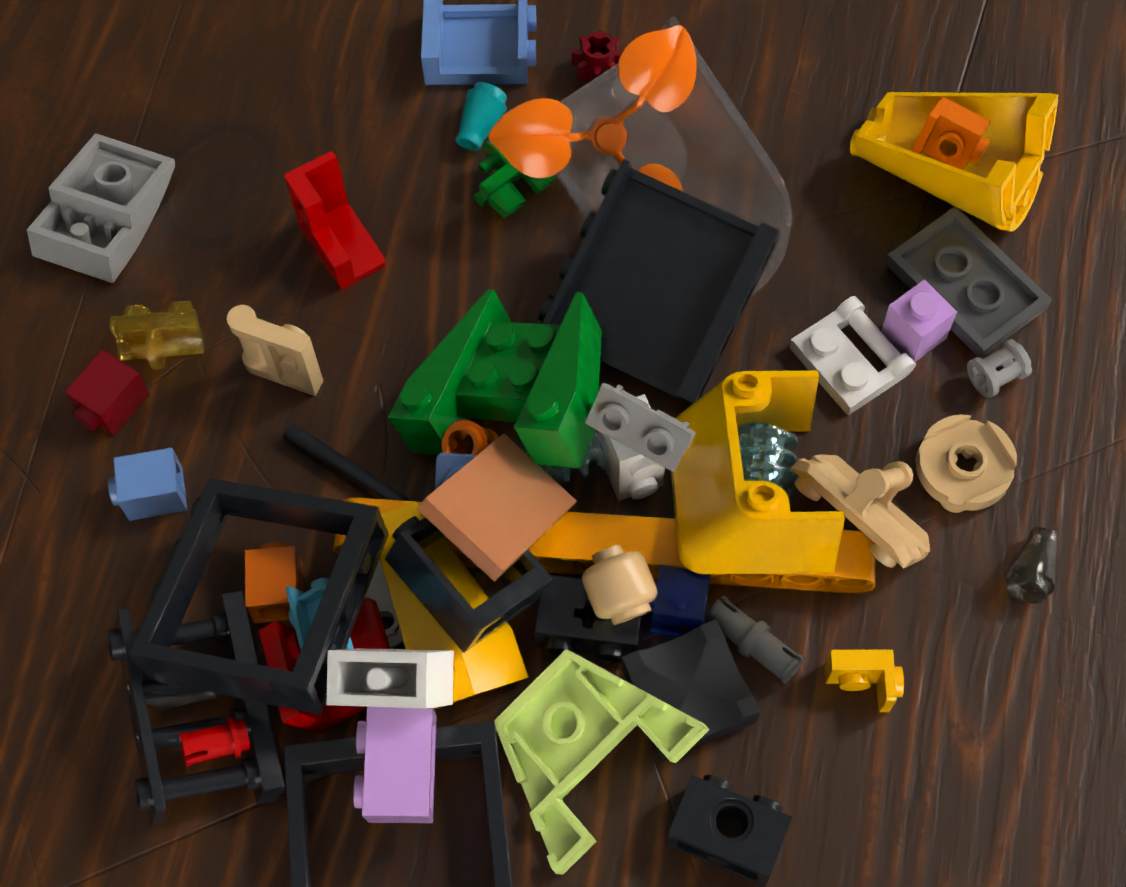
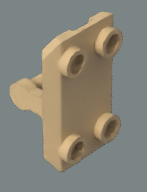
[790,454,930,568]

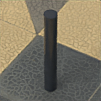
[283,423,409,501]

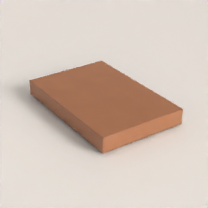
[417,434,577,582]

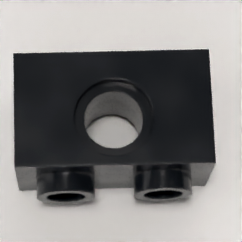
[666,775,792,887]

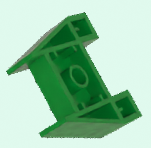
[388,289,602,468]

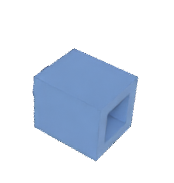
[108,448,187,521]

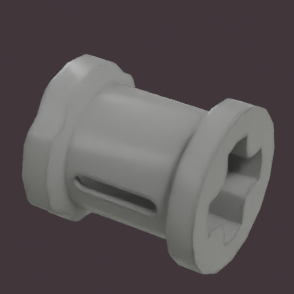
[967,339,1032,398]

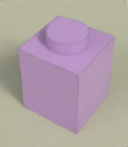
[881,279,957,362]

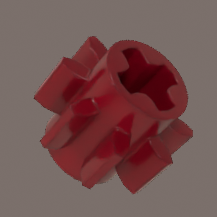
[571,31,623,87]

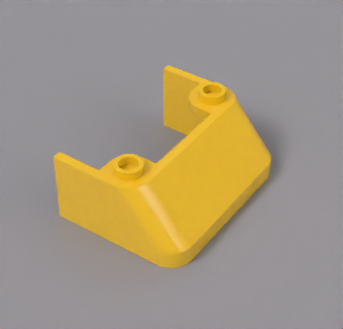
[671,370,845,574]

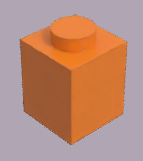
[245,542,303,623]

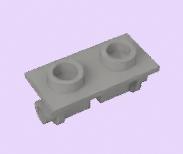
[585,383,696,472]

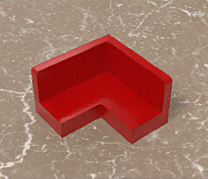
[284,151,386,291]

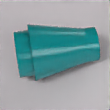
[455,82,507,151]

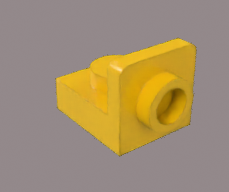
[824,650,904,712]

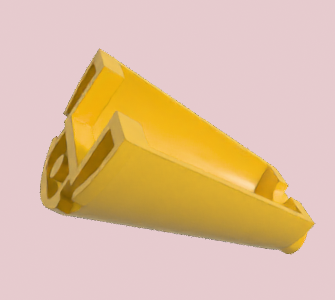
[850,92,1058,232]

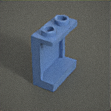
[421,0,537,85]

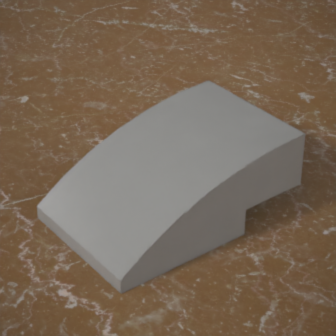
[27,133,175,283]

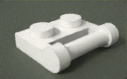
[789,296,916,416]

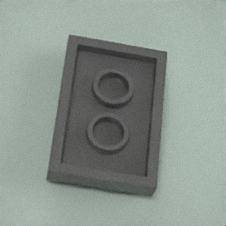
[885,206,1052,358]

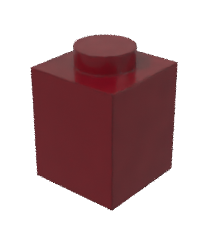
[65,350,150,437]

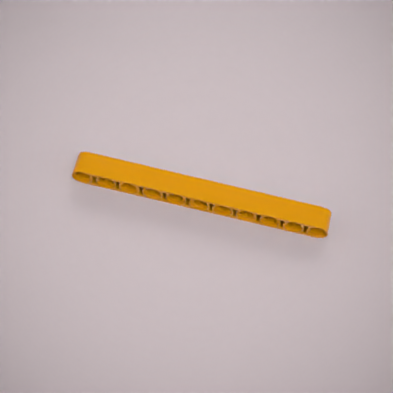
[333,498,875,593]

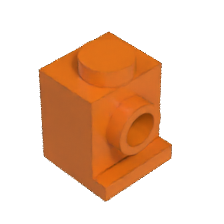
[911,97,991,170]

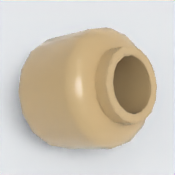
[582,544,658,625]

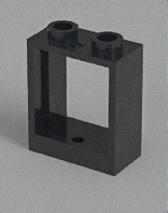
[385,516,553,653]

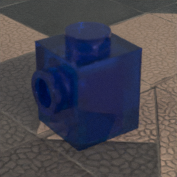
[649,565,710,637]

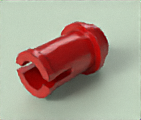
[179,716,250,767]

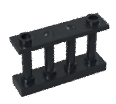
[107,591,285,826]

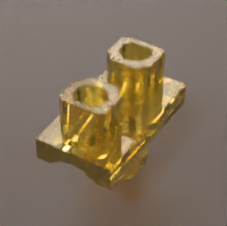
[109,300,205,370]

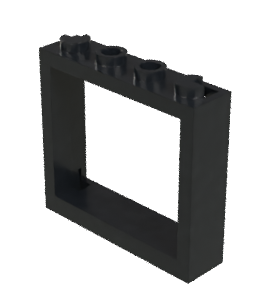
[129,478,389,715]
[284,721,513,887]

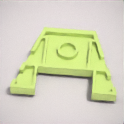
[494,649,710,875]

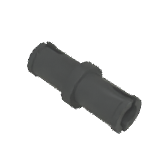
[705,596,805,684]

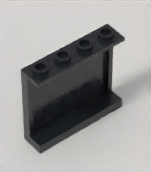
[538,159,779,405]

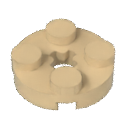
[915,414,1017,513]

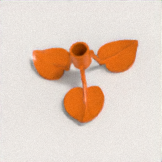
[488,25,697,192]

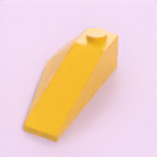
[380,502,529,710]

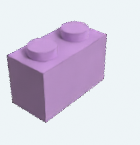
[354,707,437,823]

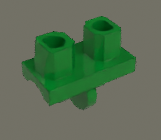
[473,140,557,219]

